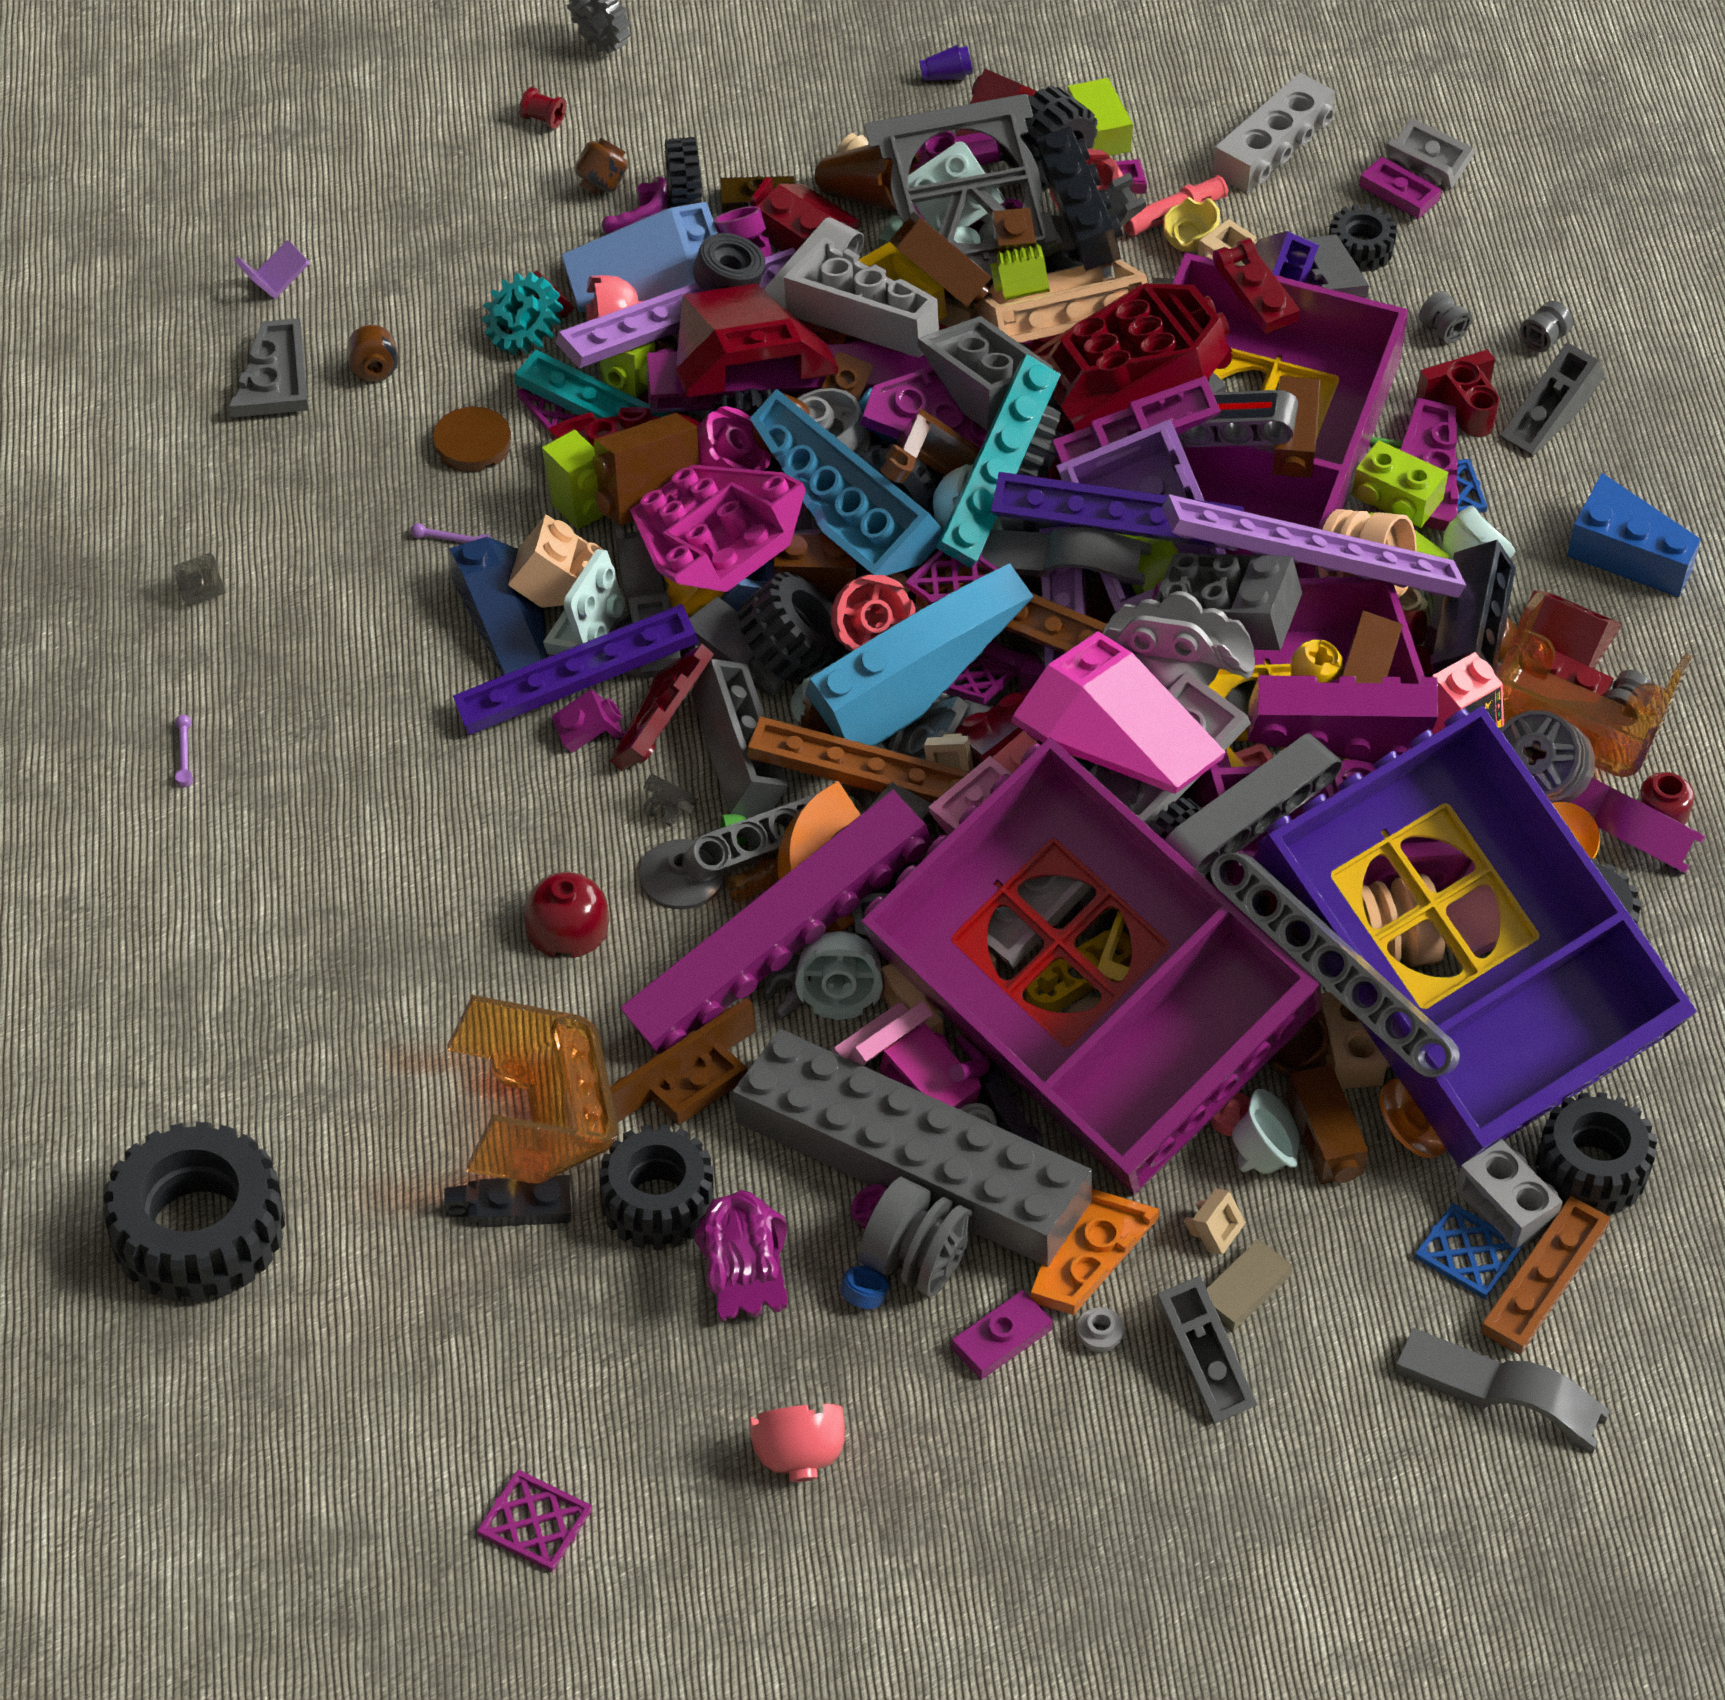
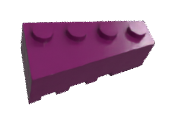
[1248,675,1438,763]

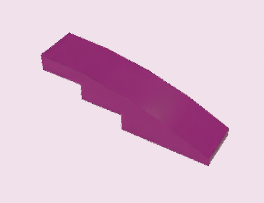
[1052,376,1221,464]

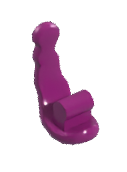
[601,176,670,234]

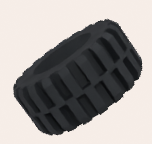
[103,1122,285,1302]

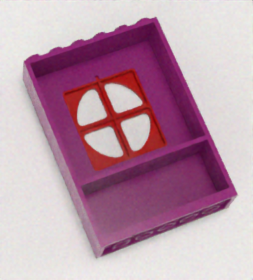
[861,737,1322,1196]

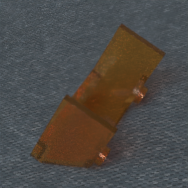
[1497,591,1693,777]
[447,995,618,1183]

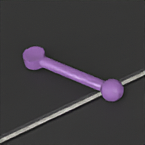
[410,523,491,543]
[175,714,193,788]

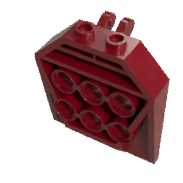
[1033,283,1233,432]

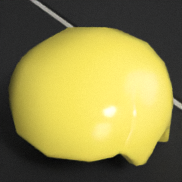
[1163,197,1220,253]

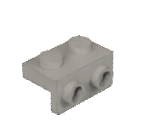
[1386,117,1475,189]

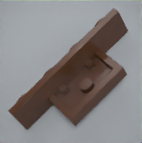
[606,998,756,1125]

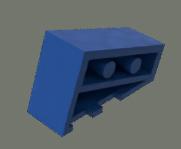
[1567,473,1701,597]

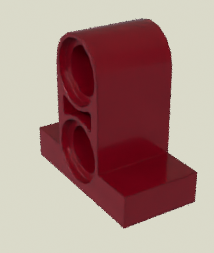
[1416,349,1500,437]

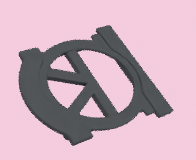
[864,94,1057,280]

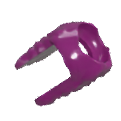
[694,1190,788,1321]

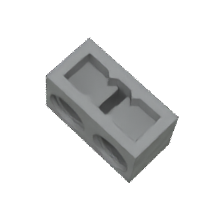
[1455,1140,1563,1249]

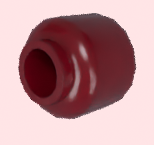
[1637,772,1695,825]

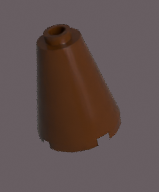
[814,144,920,212]

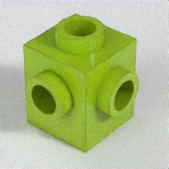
[600,341,655,398]

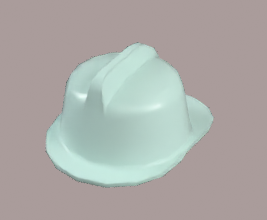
[1232,1089,1300,1174]

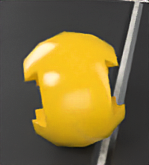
[1290,640,1343,683]

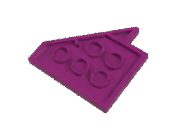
[859,366,988,448]

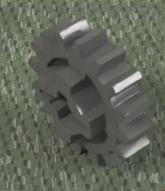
[567,0,632,54]
[1016,406,1063,477]

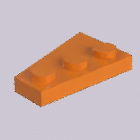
[1030,1189,1160,1315]

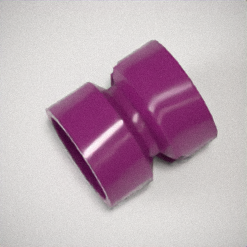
[714,206,773,269]

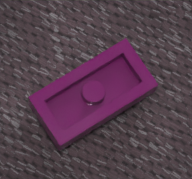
[1359,157,1442,219]
[952,1290,1053,1380]

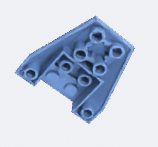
[562,202,727,312]

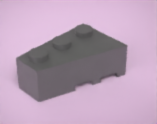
[1304,235,1369,299]

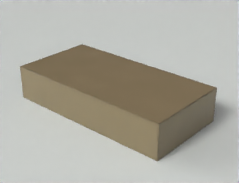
[1207,1239,1293,1332]

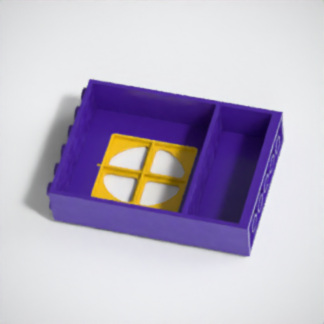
[1253,705,1698,1168]

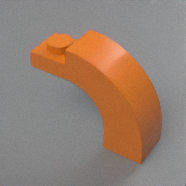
[777,781,861,934]

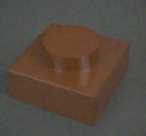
[991,208,1036,252]

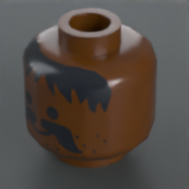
[574,137,629,196]
[346,325,399,382]

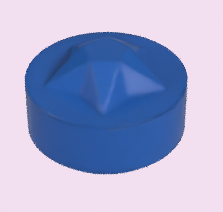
[840,1266,889,1309]

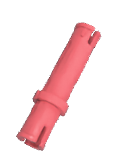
[1123,175,1228,237]

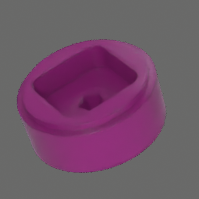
[850,1184,887,1229]

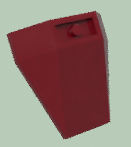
[676,283,839,397]

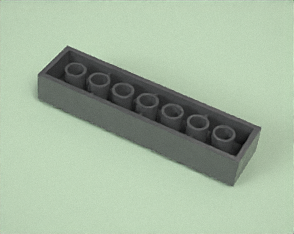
[733,1029,1092,1267]

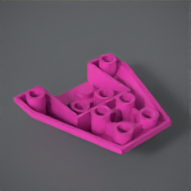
[630,465,806,592]
[1011,631,1226,794]

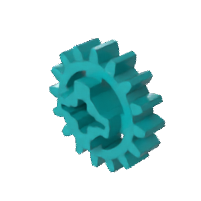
[481,272,563,355]

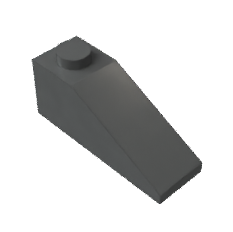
[1500,342,1604,456]
[1152,1275,1258,1424]

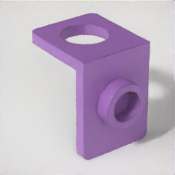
[234,241,309,299]

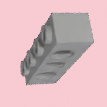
[1212,72,1335,193]

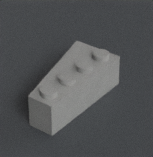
[783,236,939,358]

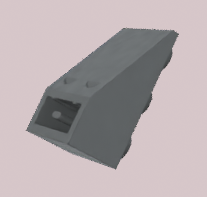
[1155,553,1302,651]

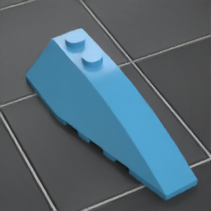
[750,389,943,576]
[805,563,1033,746]

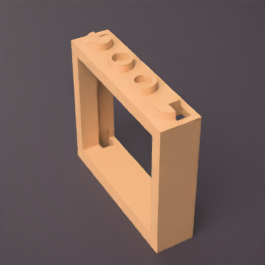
[973,260,1147,343]

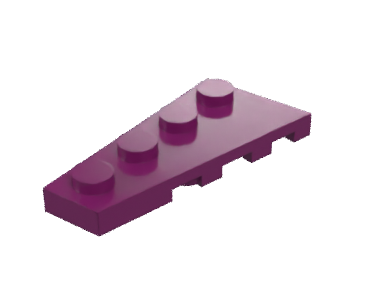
[1381,398,1459,531]

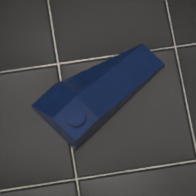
[449,537,547,676]

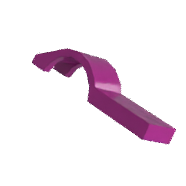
[1532,751,1706,873]

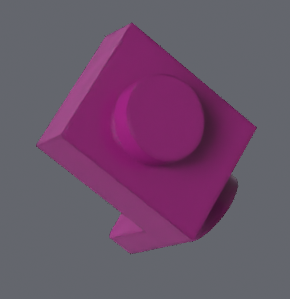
[552,689,624,753]

